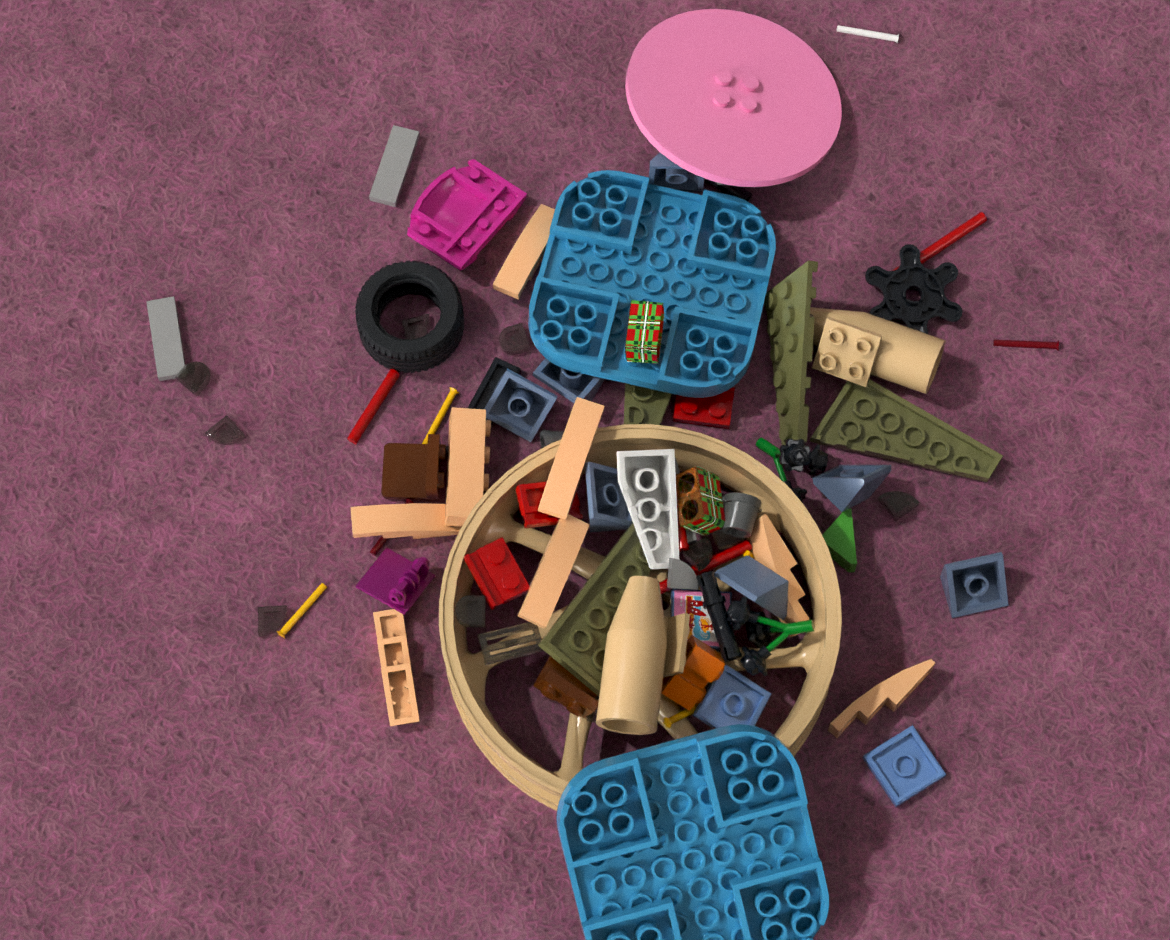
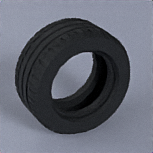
[355,260,464,373]

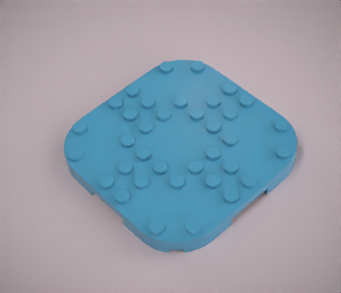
[528,170,776,398]
[557,724,829,940]

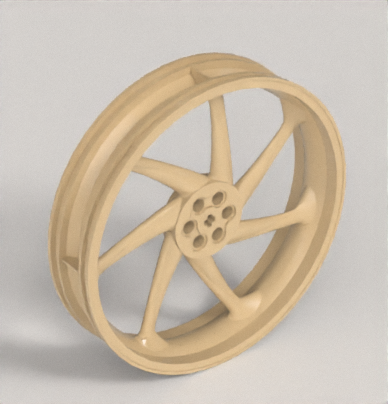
[439,424,842,811]

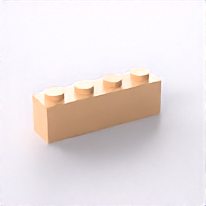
[445,407,491,526]

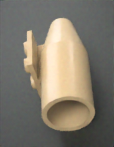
[810,307,946,394]
[596,576,690,735]

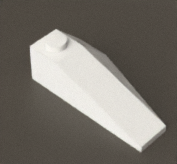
[617,449,680,569]

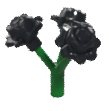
[756,437,828,503]
[727,596,814,676]

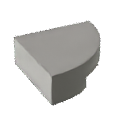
[667,558,699,590]

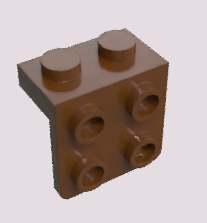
[381,434,446,500]
[533,656,599,718]

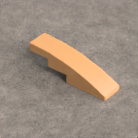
[493,204,555,300]
[538,397,605,520]
[351,503,462,539]
[517,514,590,629]
[749,514,810,638]
[373,609,420,727]
[828,659,935,738]

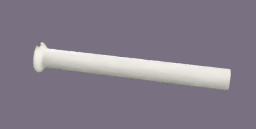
[837,25,899,44]

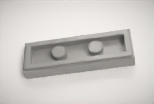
[369,125,420,207]
[146,296,187,381]

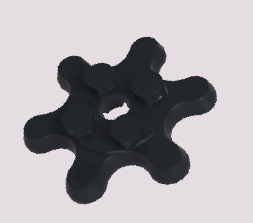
[865,244,963,334]

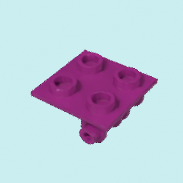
[356,547,435,615]

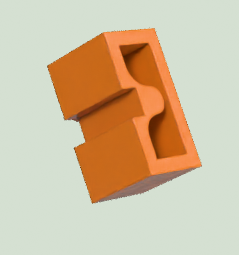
[661,635,726,711]

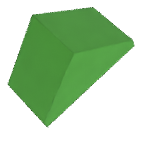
[822,509,857,572]

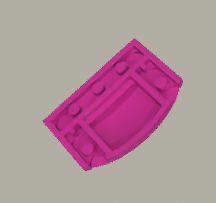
[407,159,527,271]

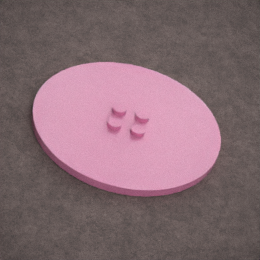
[625,9,842,187]

